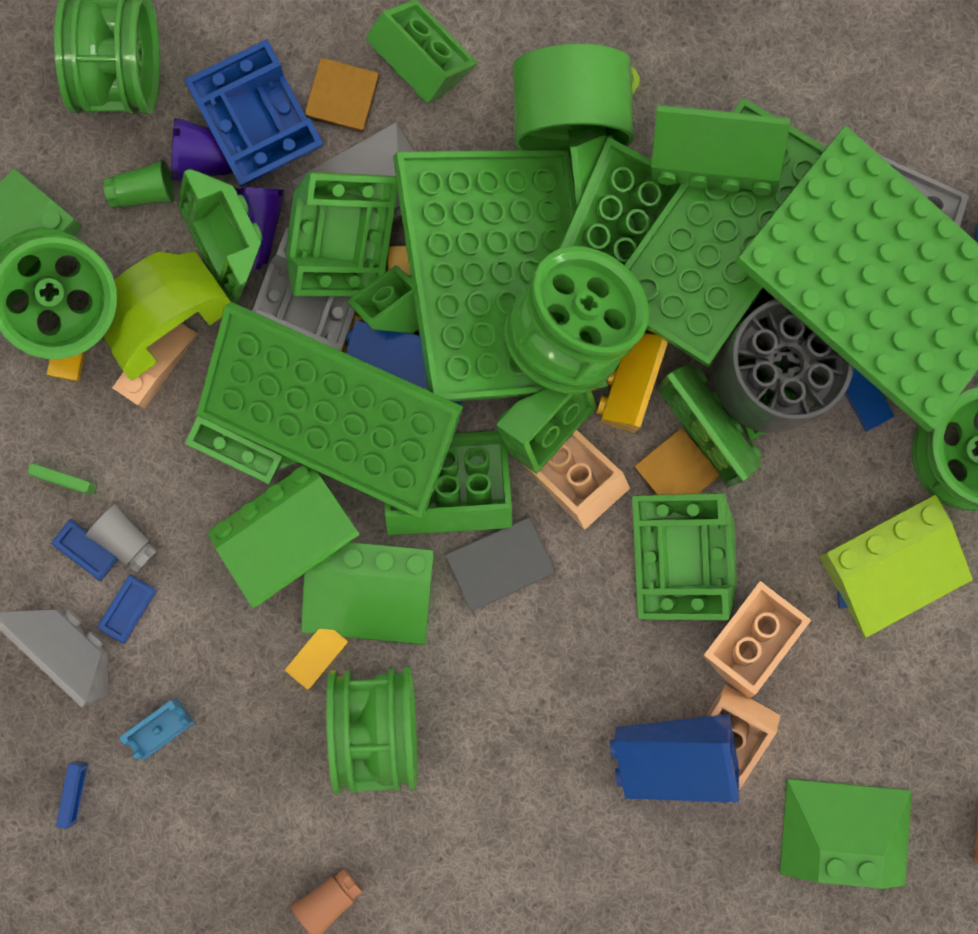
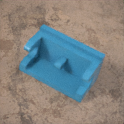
[119,698,195,761]

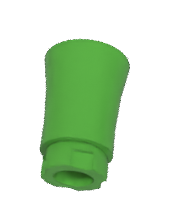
[103,160,175,208]

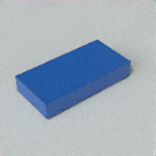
[844,368,895,432]
[51,519,118,581]
[97,574,157,644]
[56,761,88,829]

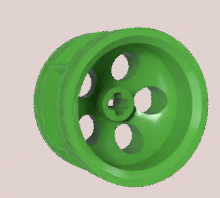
[54,0,160,114]
[0,227,117,359]
[504,246,649,394]
[912,387,978,511]
[327,666,418,795]

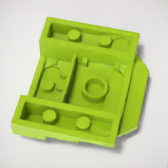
[104,251,231,381]

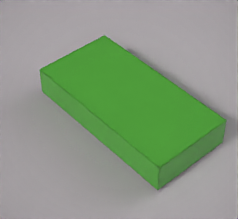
[27,463,97,495]

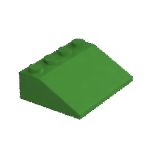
[651,105,790,195]
[559,137,682,265]
[0,168,82,309]
[656,363,763,488]
[385,430,512,536]
[207,465,360,609]
[301,542,435,645]

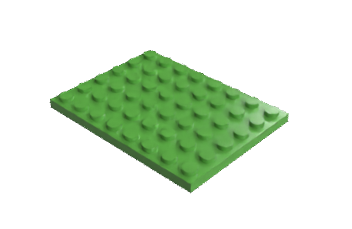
[734,126,978,432]
[393,150,608,402]

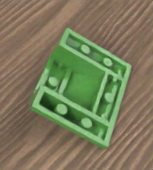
[177,169,262,304]
[286,172,398,296]
[632,493,737,620]
[779,779,912,889]

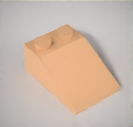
[522,430,630,530]
[706,684,780,790]

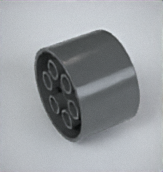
[713,299,854,433]

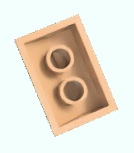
[703,581,811,698]

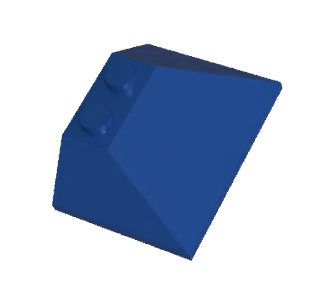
[184,39,324,187]

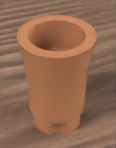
[290,869,362,934]

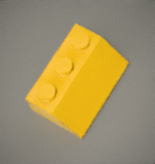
[596,333,668,433]

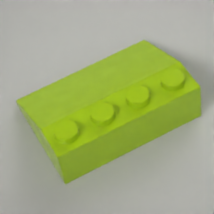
[819,495,973,638]

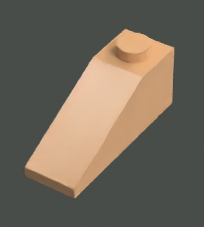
[112,323,198,409]

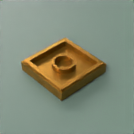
[305,57,380,133]
[633,428,721,495]

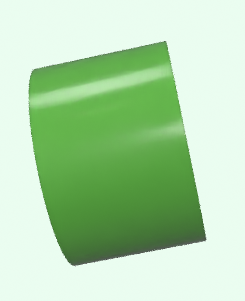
[512,44,634,158]

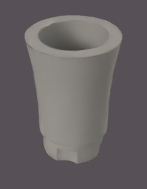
[86,504,158,573]

